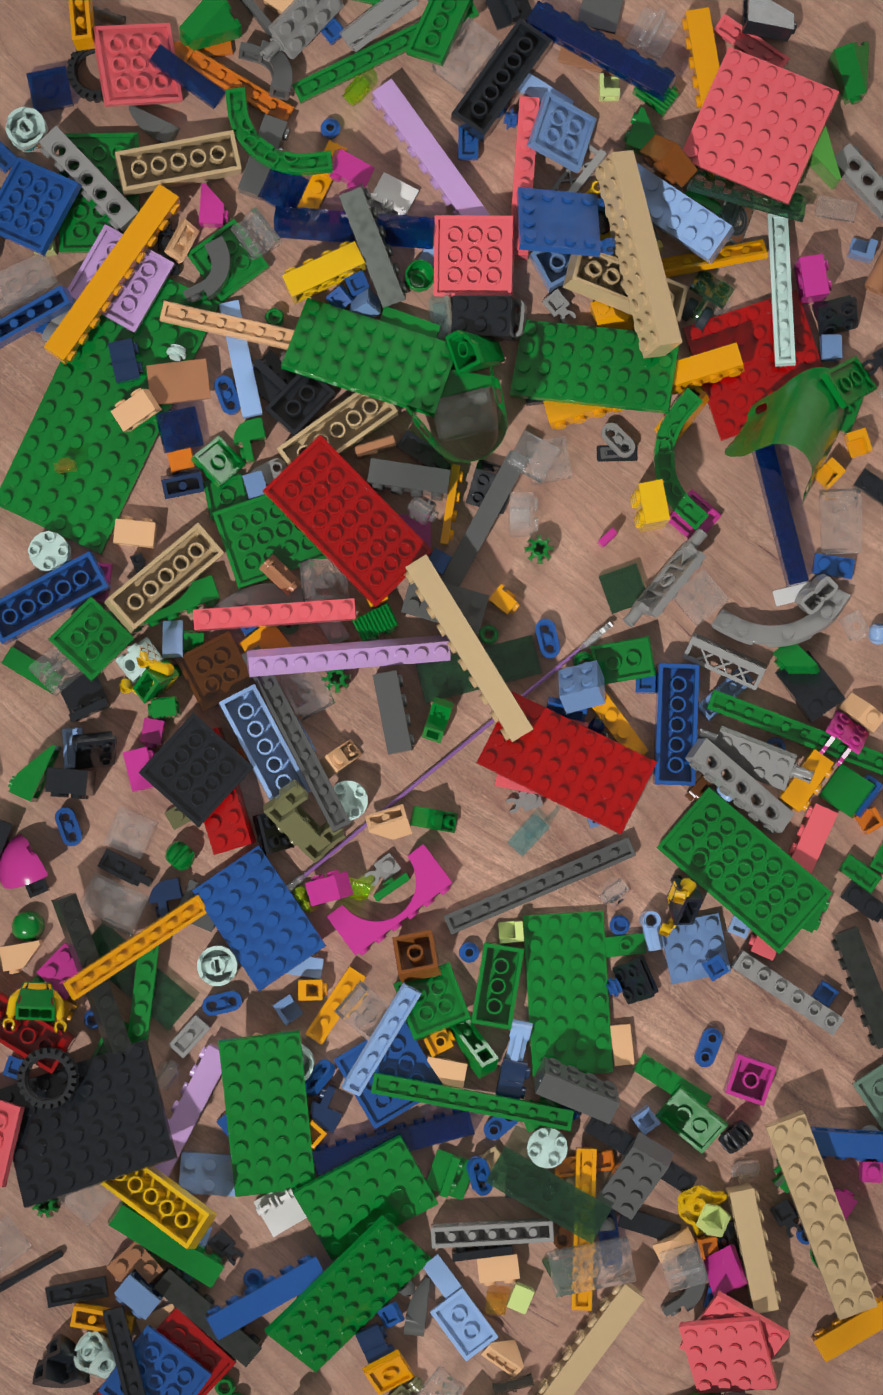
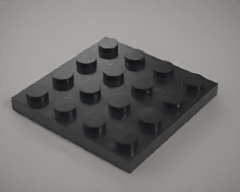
[139,713,254,827]

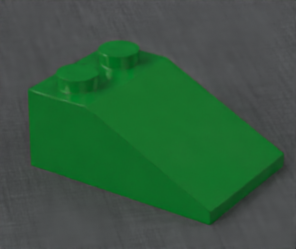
[8,745,62,802]

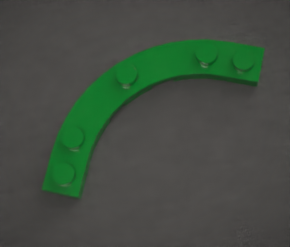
[225,87,333,176]
[653,388,709,530]

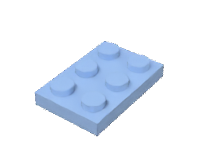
[179,1151,235,1196]
[430,1287,499,1361]

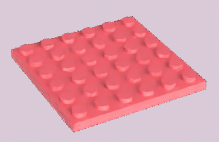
[683,47,840,205]

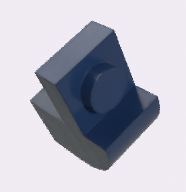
[149,877,183,919]
[311,1084,343,1133]

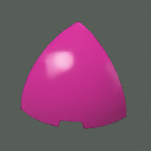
[0,833,48,889]

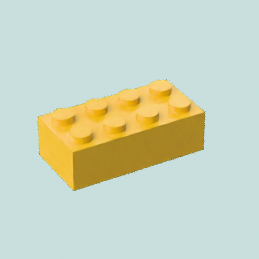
[282,241,366,305]
[630,479,670,533]

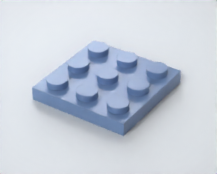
[527,91,597,173]
[660,913,731,984]

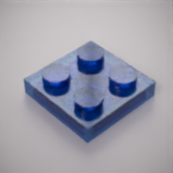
[26,66,74,113]
[258,169,309,216]
[155,406,204,454]

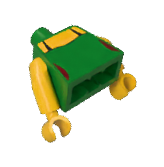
[119,651,182,704]
[3,976,67,1033]

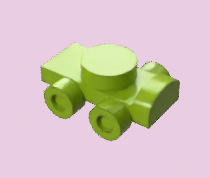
[292,885,318,914]

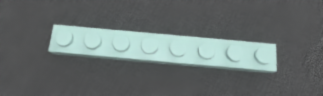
[767,212,796,367]

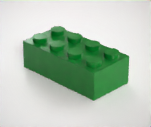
[471,941,524,1030]

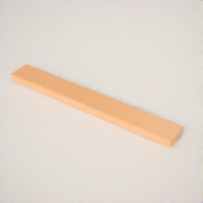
[160,301,295,350]

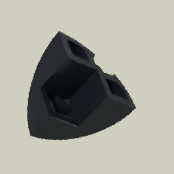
[32,1334,90,1388]

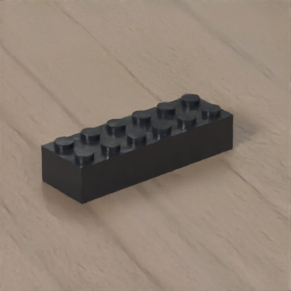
[451,18,552,143]

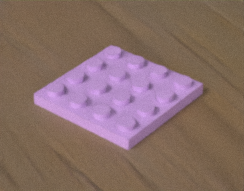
[68,224,175,334]

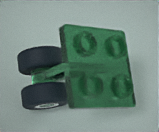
[681,271,734,331]

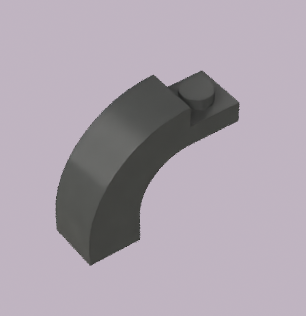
[238,40,293,101]
[183,236,231,302]
[660,1247,706,1317]

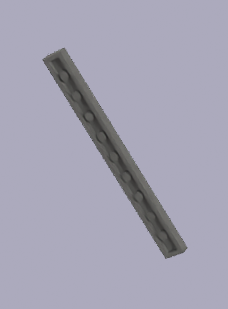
[241,646,351,832]
[444,837,636,935]

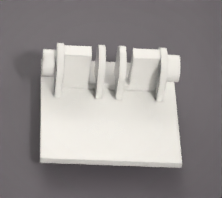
[369,172,419,226]
[253,1188,307,1237]

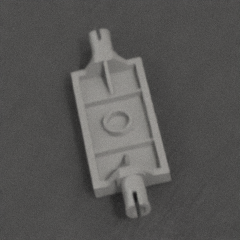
[260,0,344,62]
[623,528,707,627]
[697,726,814,791]

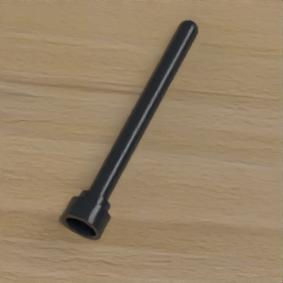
[0,1250,64,1293]

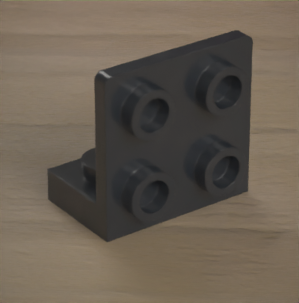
[466,459,510,514]
[58,674,111,723]

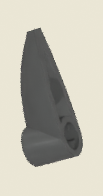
[129,106,180,143]
[404,1278,430,1337]

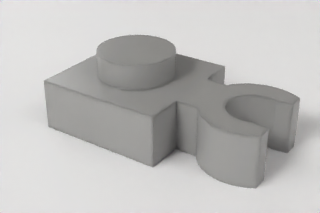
[541,289,576,324]
[506,792,543,813]
[365,852,402,886]

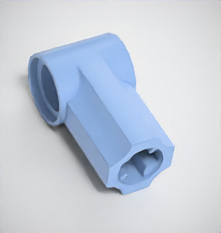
[639,911,665,952]
[506,1019,533,1062]

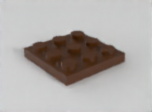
[175,631,256,712]

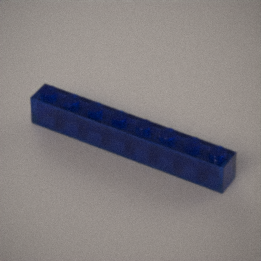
[526,1,676,102]
[274,206,435,249]
[752,444,809,587]
[312,1109,475,1176]

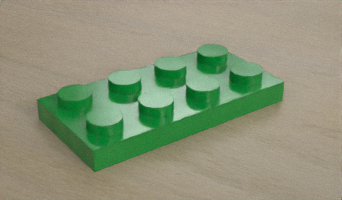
[406,0,473,66]

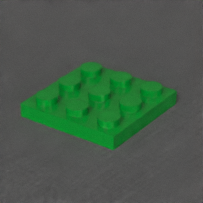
[187,219,270,303]
[48,597,135,682]
[393,962,471,1041]

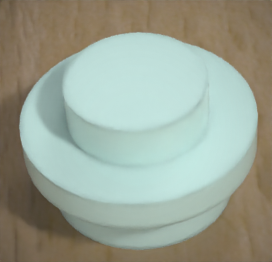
[166,344,186,361]

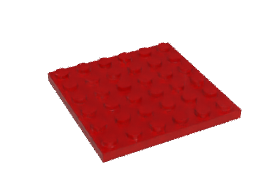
[683,290,823,441]

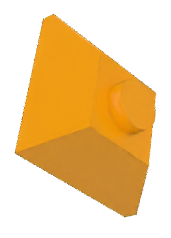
[589,301,635,331]

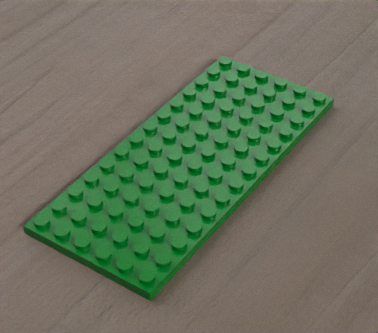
[0,278,221,555]

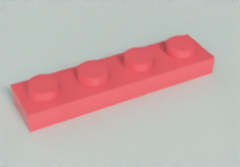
[713,14,790,68]

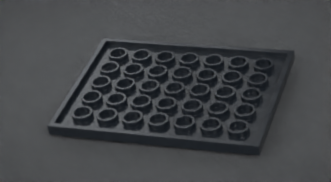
[0,1040,177,1208]

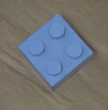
[530,251,571,293]
[559,660,605,714]
[114,1269,163,1320]

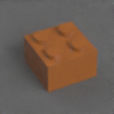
[640,134,698,188]
[392,929,441,983]

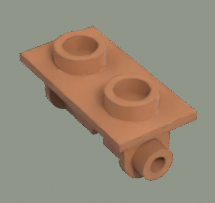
[259,554,302,596]

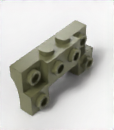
[263,779,346,863]

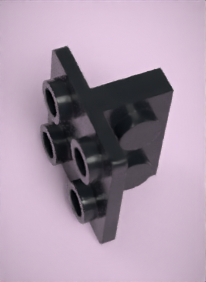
[485,0,534,30]
[812,295,858,336]
[252,350,297,403]
[72,731,117,769]
[252,813,294,854]
[612,955,659,1004]

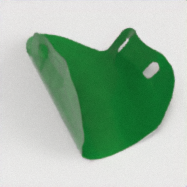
[405,366,507,463]
[725,367,845,509]

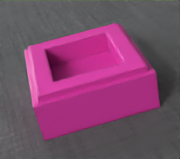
[597,527,617,548]

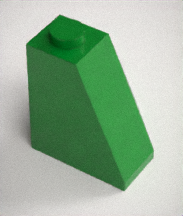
[179,0,242,51]
[828,41,869,105]
[445,330,505,375]

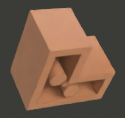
[106,1241,166,1284]

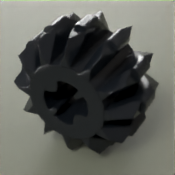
[718,1120,754,1154]

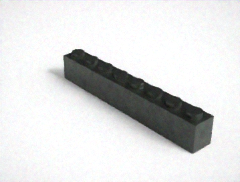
[51,893,132,1053]

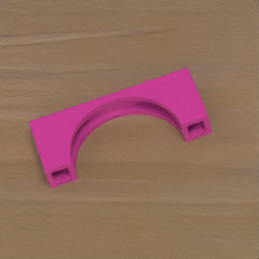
[326,844,452,956]

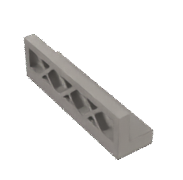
[339,0,419,52]
[551,144,607,193]
[683,632,766,690]

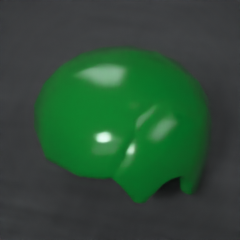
[404,259,434,292]
[11,911,45,941]

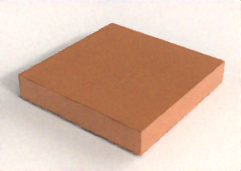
[355,435,396,460]

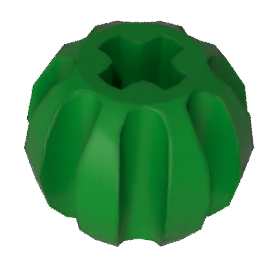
[524,534,554,564]
[322,669,352,693]
[165,841,195,871]
[32,1198,61,1218]

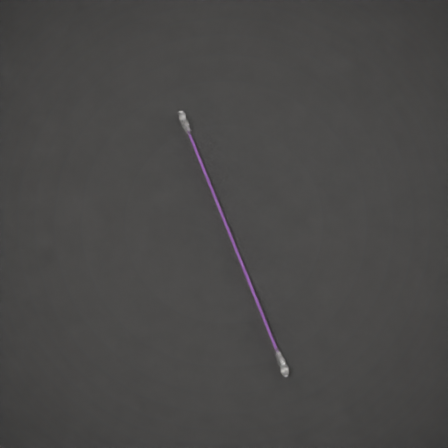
[286,622,613,892]

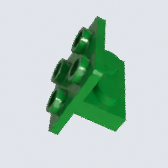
[427,1149,470,1200]

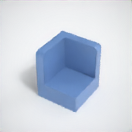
[847,238,878,264]
[350,288,381,318]
[819,334,842,362]
[242,471,267,500]
[273,993,303,1026]
[631,1104,660,1135]

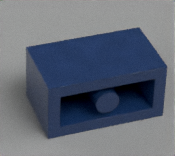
[161,469,205,499]

